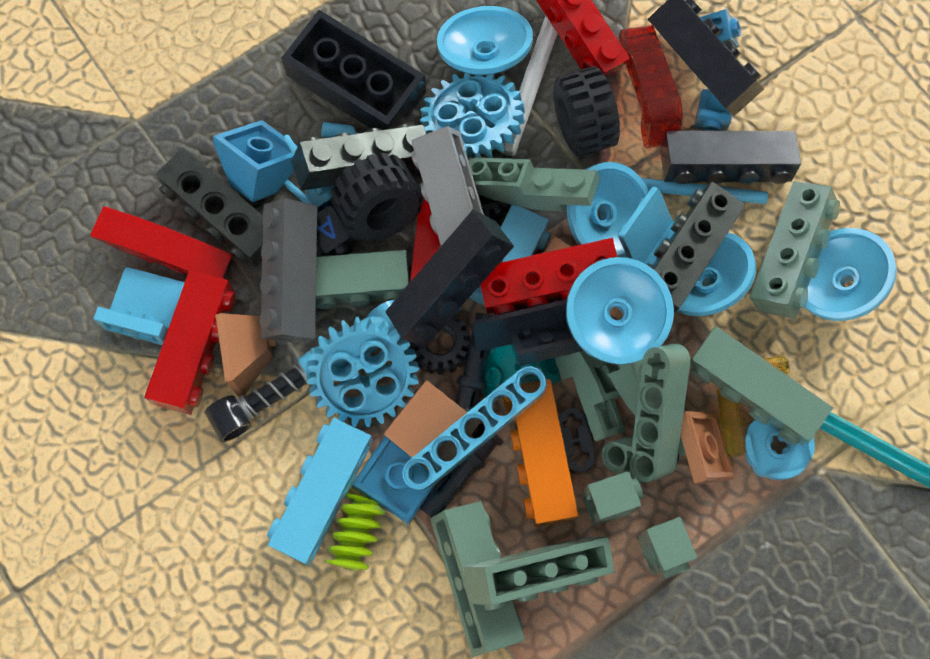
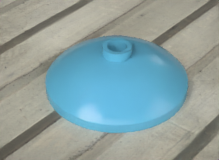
[437,6,533,75]
[567,162,649,258]
[804,228,897,321]
[676,232,756,316]
[566,257,674,364]

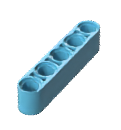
[402,366,547,490]

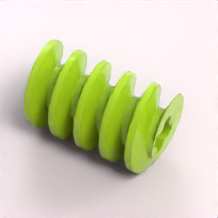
[324,493,386,572]

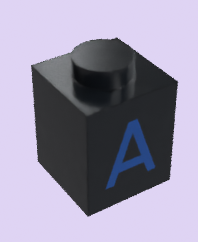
[316,205,356,256]

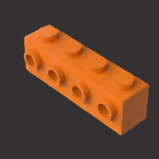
[503,379,578,527]

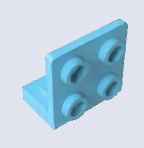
[618,187,674,266]
[93,267,185,345]

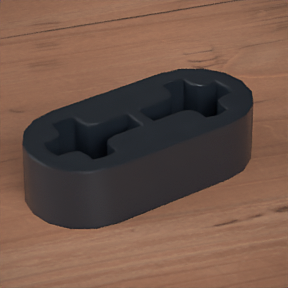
[559,408,595,475]

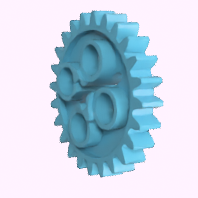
[420,73,525,159]
[306,317,419,427]

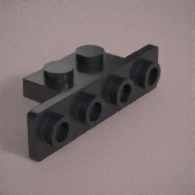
[472,299,584,366]

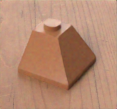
[216,313,277,396]

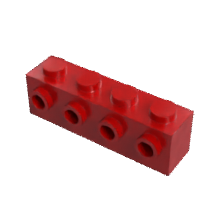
[536,0,630,79]
[481,237,618,316]
[144,270,236,415]

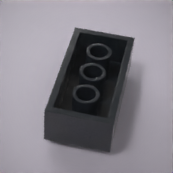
[281,10,426,130]

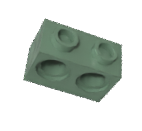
[581,471,643,527]
[636,517,698,579]

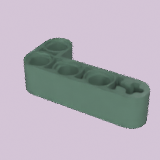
[602,344,690,483]

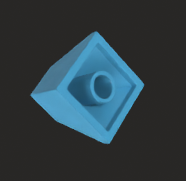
[213,120,298,202]

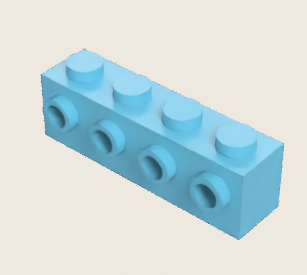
[267,418,373,566]

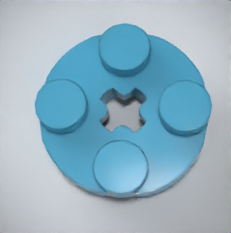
[743,420,815,481]

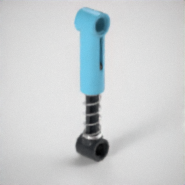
[204,300,402,443]

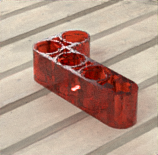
[619,24,683,149]

